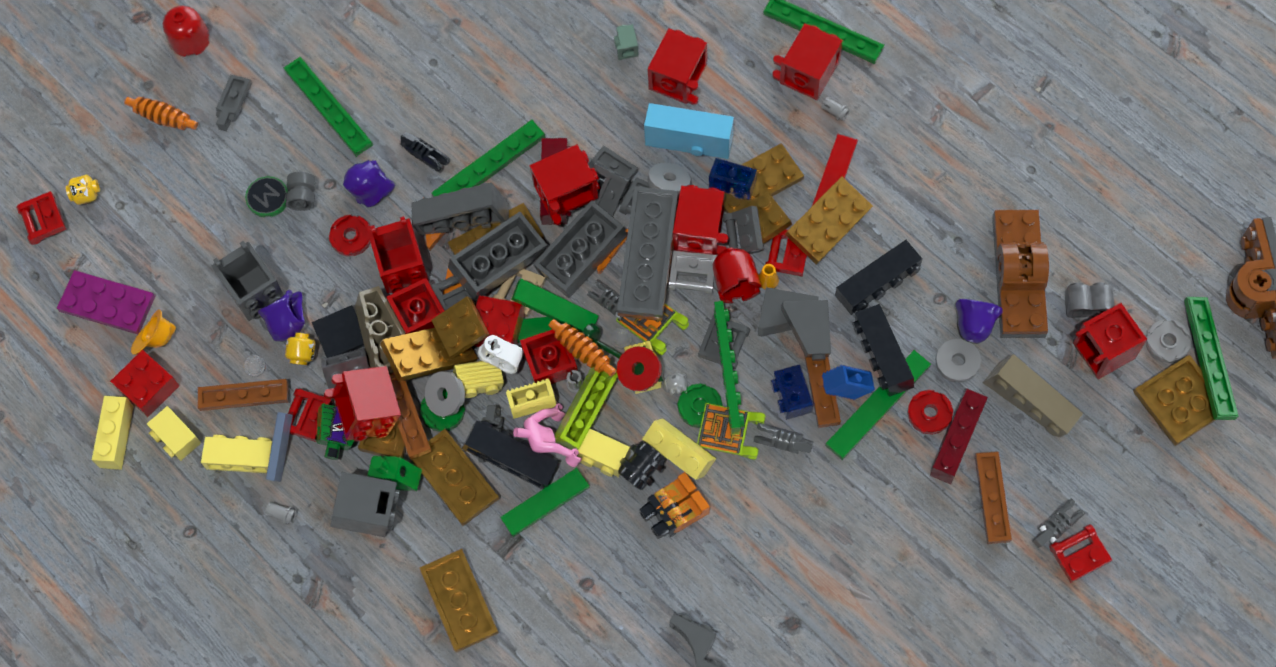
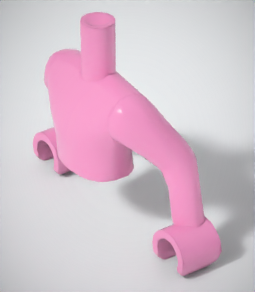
[513,403,582,467]

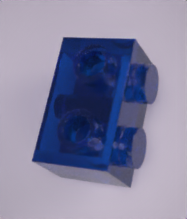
[709,158,757,200]
[770,364,813,420]

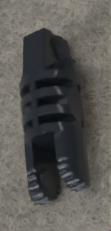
[400,132,450,172]

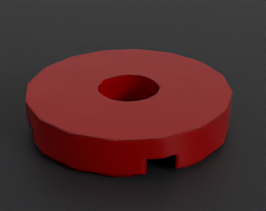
[329,215,371,256]
[616,346,662,392]
[907,390,953,435]

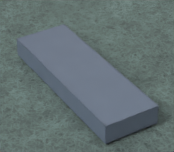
[266,412,293,482]

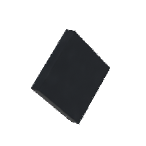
[311,305,365,358]

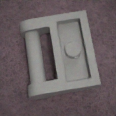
[668,251,716,294]

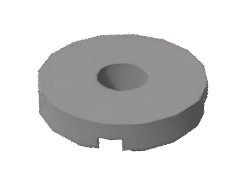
[647,163,691,196]
[1146,319,1191,363]
[936,339,981,383]
[425,371,465,417]

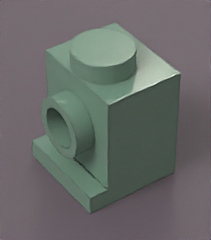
[614,24,639,60]

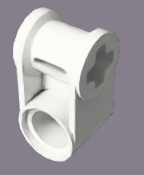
[477,335,524,374]

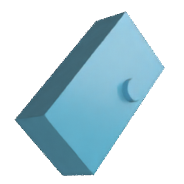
[644,103,734,159]

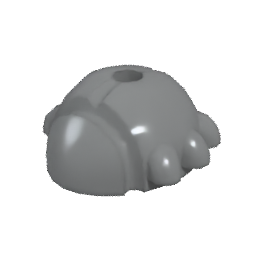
[663,372,688,395]

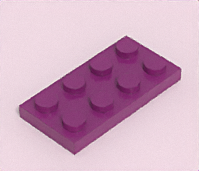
[56,270,156,335]

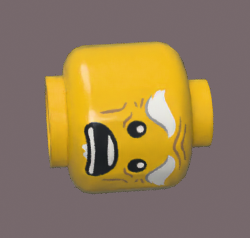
[66,175,100,205]
[285,333,316,365]

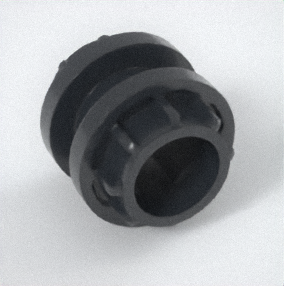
[619,441,666,490]

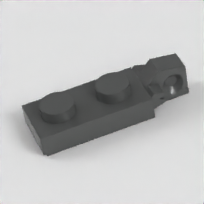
[216,74,252,131]

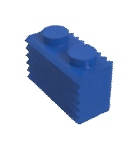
[822,364,875,400]

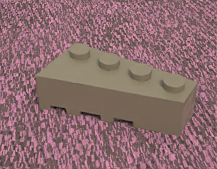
[355,286,405,374]
[982,354,1083,437]

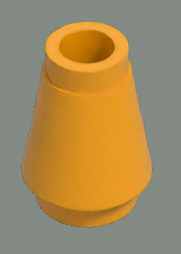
[758,264,779,290]

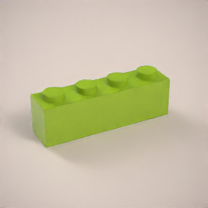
[554,367,618,450]

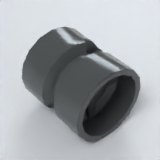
[286,172,315,211]

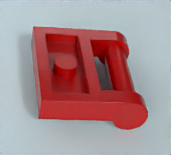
[16,191,67,245]
[765,229,807,277]
[287,388,333,442]
[1049,524,1112,583]

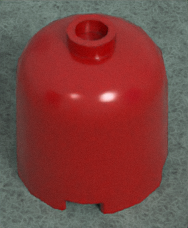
[162,6,209,57]
[712,247,762,304]

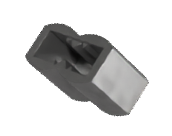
[1065,282,1115,318]

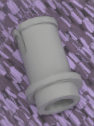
[821,97,850,121]
[566,370,583,393]
[265,502,297,524]

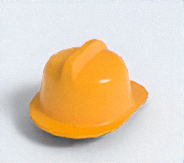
[131,309,176,355]

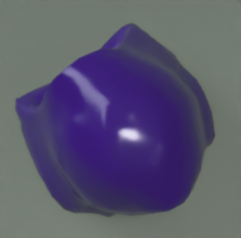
[343,160,395,207]
[258,290,305,342]
[955,299,1003,344]

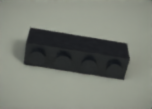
[835,240,923,315]
[852,304,914,397]
[462,420,558,490]

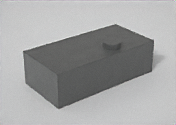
[533,200,627,298]
[448,212,547,302]

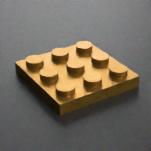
[1133,355,1215,446]

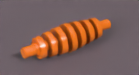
[124,97,198,130]
[549,319,616,377]

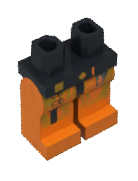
[639,472,710,539]

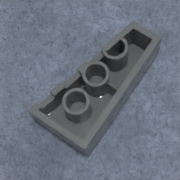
[411,182,509,235]

